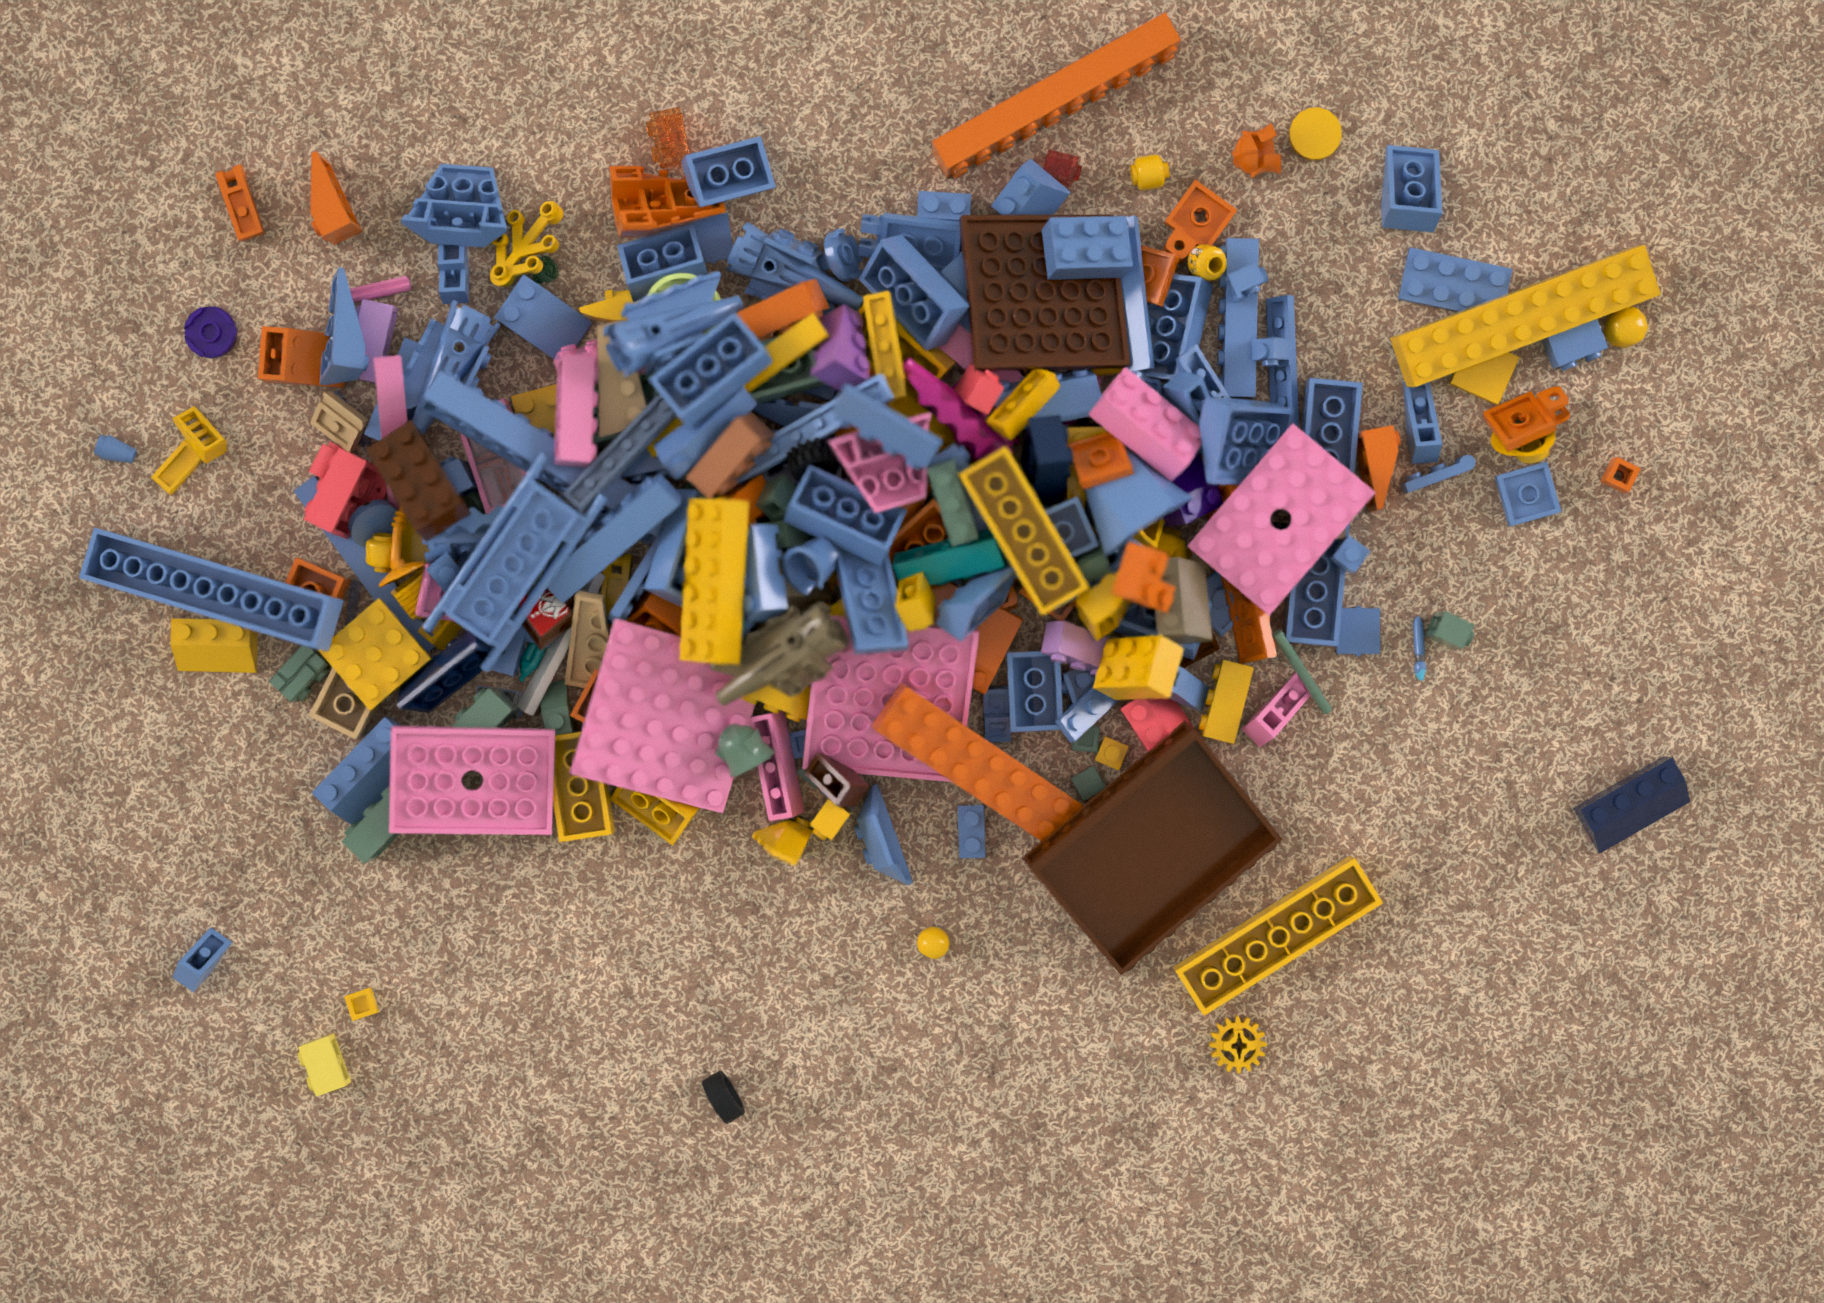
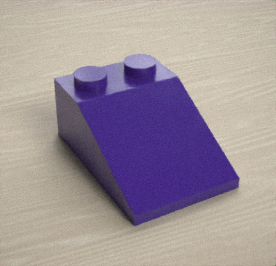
[1144,452,1224,526]

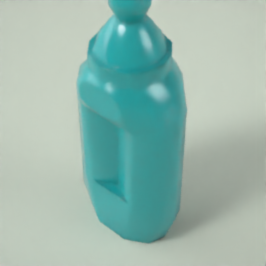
[519,642,547,682]

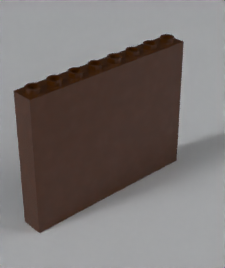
[1022,721,1283,975]

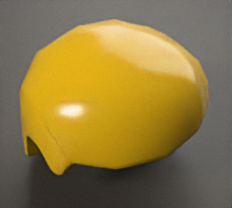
[1603,306,1648,348]

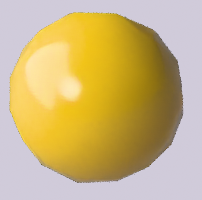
[917,926,950,959]

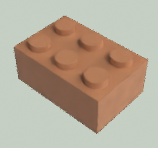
[686,413,775,499]

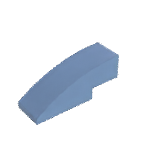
[438,244,469,304]

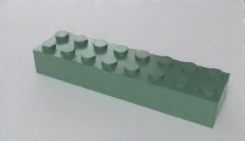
[341,687,520,864]

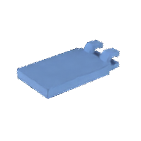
[858,213,961,272]

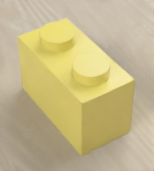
[298,1033,351,1097]

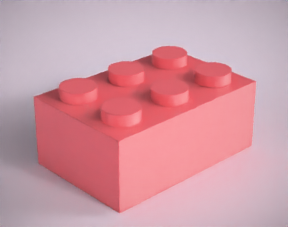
[303,448,380,540]

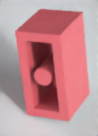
[954,363,1004,415]

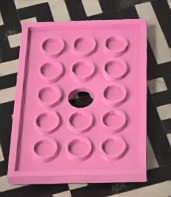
[1187,423,1375,615]
[389,726,555,835]

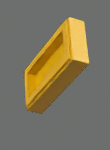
[151,439,202,495]

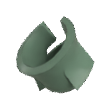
[715,723,775,777]

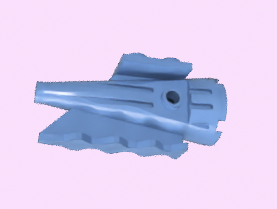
[726,222,863,320]
[603,271,743,377]
[403,300,501,435]
[422,505,515,569]

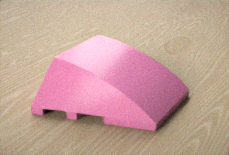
[828,412,931,513]

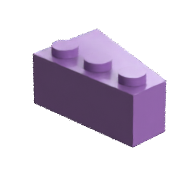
[810,304,869,392]

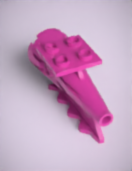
[902,357,1020,465]

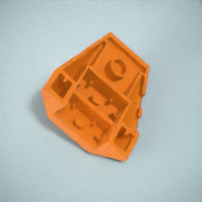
[609,166,725,238]

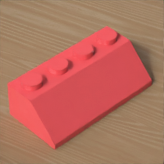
[1118,698,1197,752]

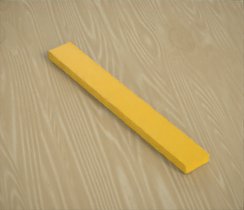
[647,313,830,458]

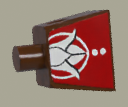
[513,588,576,651]

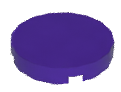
[184,306,238,359]

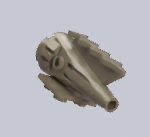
[710,601,849,706]

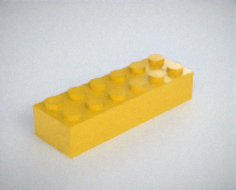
[959,446,1089,615]
[680,498,749,664]

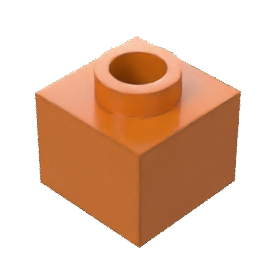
[1600,457,1641,493]

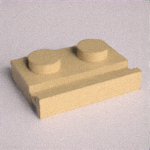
[310,391,369,453]

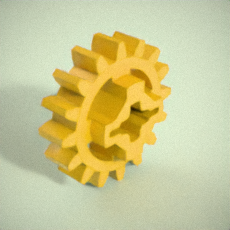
[1208,1015,1267,1073]

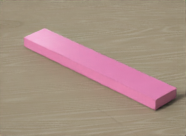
[373,355,408,510]

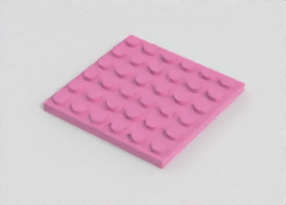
[802,615,979,782]
[570,618,755,813]

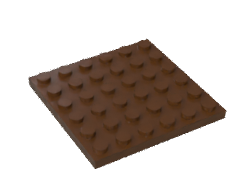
[959,215,1131,371]

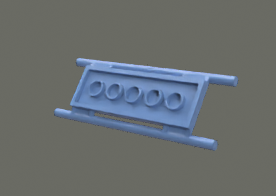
[422,452,608,672]

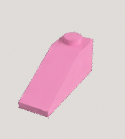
[1241,672,1311,747]

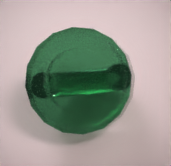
[532,255,559,284]

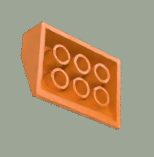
[930,581,1023,694]

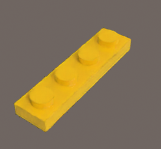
[863,291,908,401]

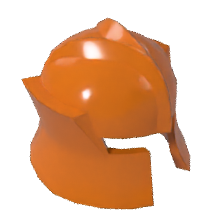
[1231,123,1281,179]

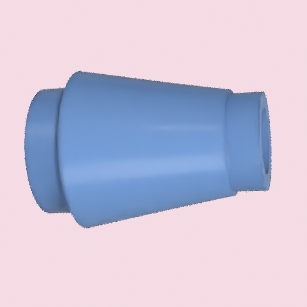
[94,434,137,464]

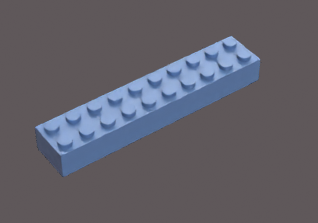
[418,370,667,545]
[1282,378,1363,647]
[79,527,344,652]

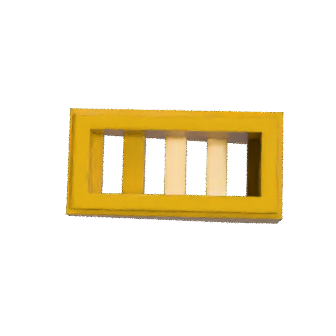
[172,406,227,464]

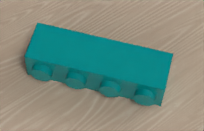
[893,529,1006,586]

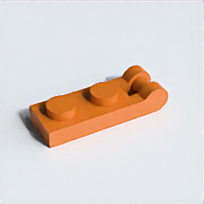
[215,164,266,242]

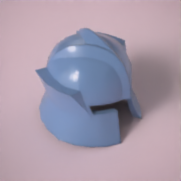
[782,535,838,596]

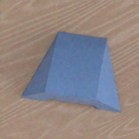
[401,164,507,248]
[1084,448,1193,557]

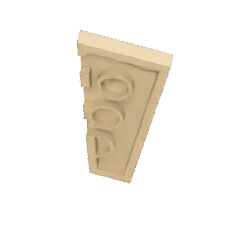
[597,320,647,438]
[565,590,610,688]

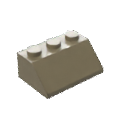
[1155,557,1212,644]

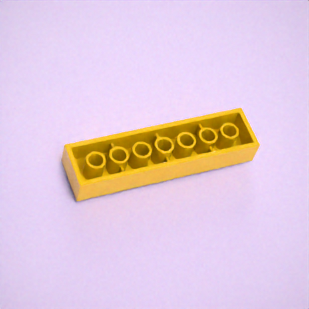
[1172,855,1383,1016]

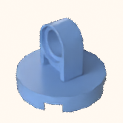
[817,228,863,282]

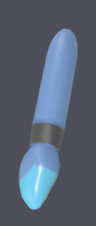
[1413,616,1426,681]

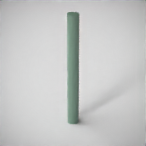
[1272,629,1332,714]

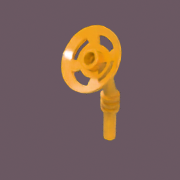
[379,507,427,588]

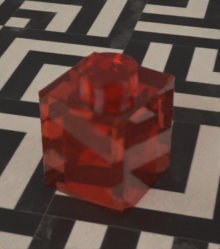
[1044,149,1082,187]

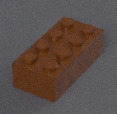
[366,420,471,542]

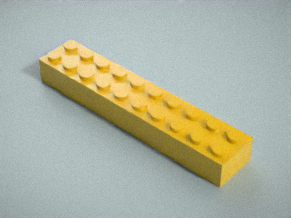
[1390,244,1661,387]

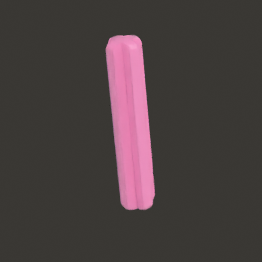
[350,276,411,303]

